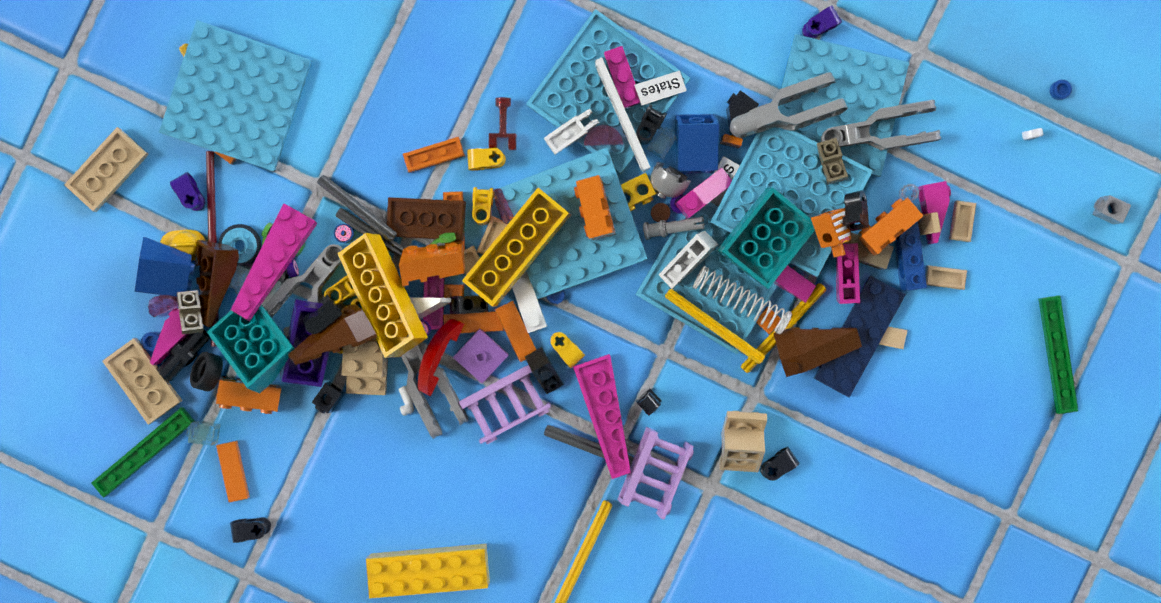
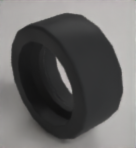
[190,352,223,391]

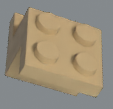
[342,338,388,395]
[719,411,767,472]

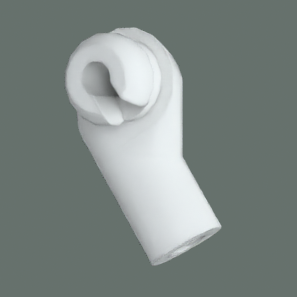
[399,386,414,416]

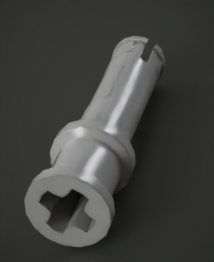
[643,216,705,240]

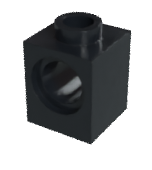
[312,381,346,414]

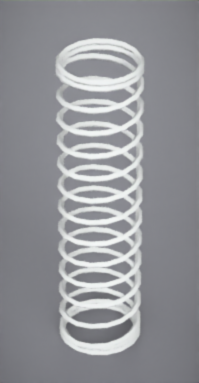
[693,266,792,334]

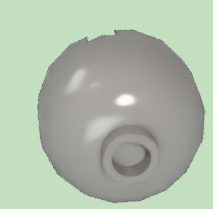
[650,162,691,199]

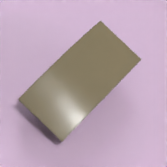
[817,138,848,185]
[177,290,203,335]

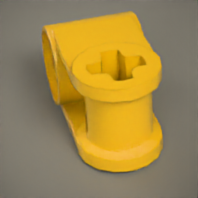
[467,148,506,171]
[472,187,494,226]
[324,275,356,305]
[550,332,585,368]

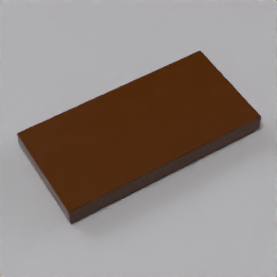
[387,197,466,241]

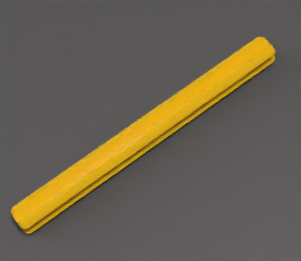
[741,283,827,373]
[665,289,765,364]
[555,500,612,603]

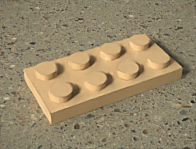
[64,127,149,212]
[102,338,182,425]

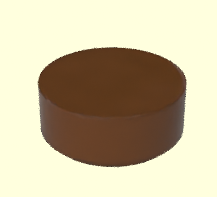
[651,203,670,223]

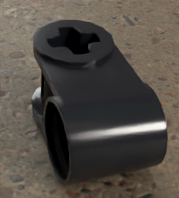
[636,105,667,145]
[760,446,800,481]
[230,517,271,543]

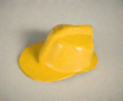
[160,230,206,261]

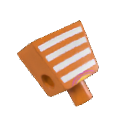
[811,208,851,257]

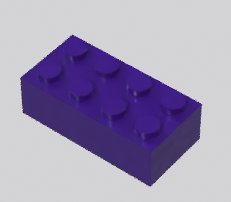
[280,299,329,387]

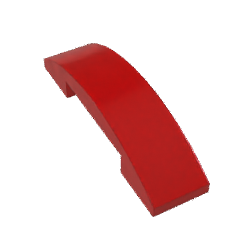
[418,318,464,396]

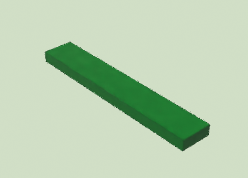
[1038,295,1078,414]
[91,407,195,498]

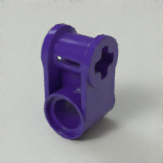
[802,5,842,39]
[170,172,205,211]

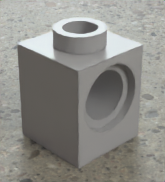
[1092,195,1131,224]

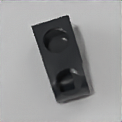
[843,190,869,231]
[303,295,343,334]
[450,296,488,314]
[636,388,662,416]

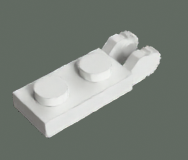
[544,109,600,155]

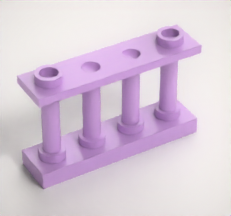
[459,365,551,444]
[618,427,694,520]

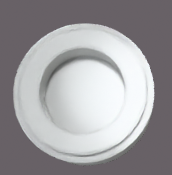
[1022,128,1044,140]

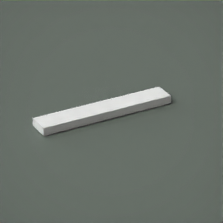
[595,58,650,172]

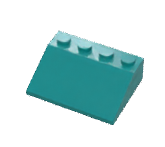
[717,187,815,289]
[207,304,295,393]

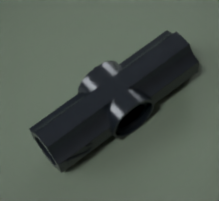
[157,329,211,381]

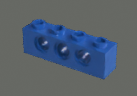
[894,221,927,291]

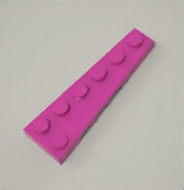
[231,204,317,321]
[573,354,631,479]

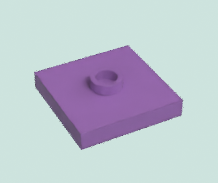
[453,328,509,383]

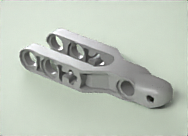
[730,72,848,138]
[821,100,941,151]
[264,244,343,337]
[401,344,469,439]

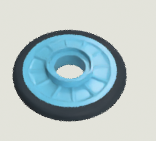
[219,224,261,267]

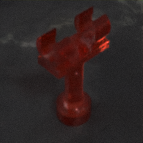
[489,97,517,150]

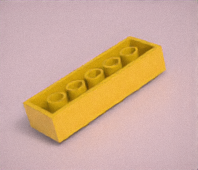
[462,188,571,307]
[337,233,428,358]
[366,543,490,599]

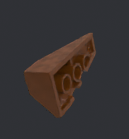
[195,240,239,327]
[288,304,377,365]
[774,327,862,377]

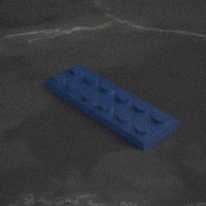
[814,276,906,398]

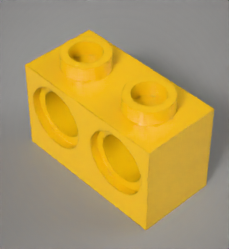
[621,173,656,211]

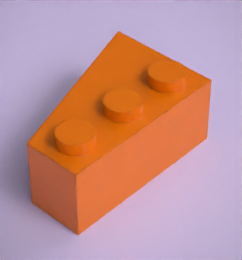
[574,175,616,241]
[858,197,923,256]
[399,242,465,287]
[216,376,281,414]

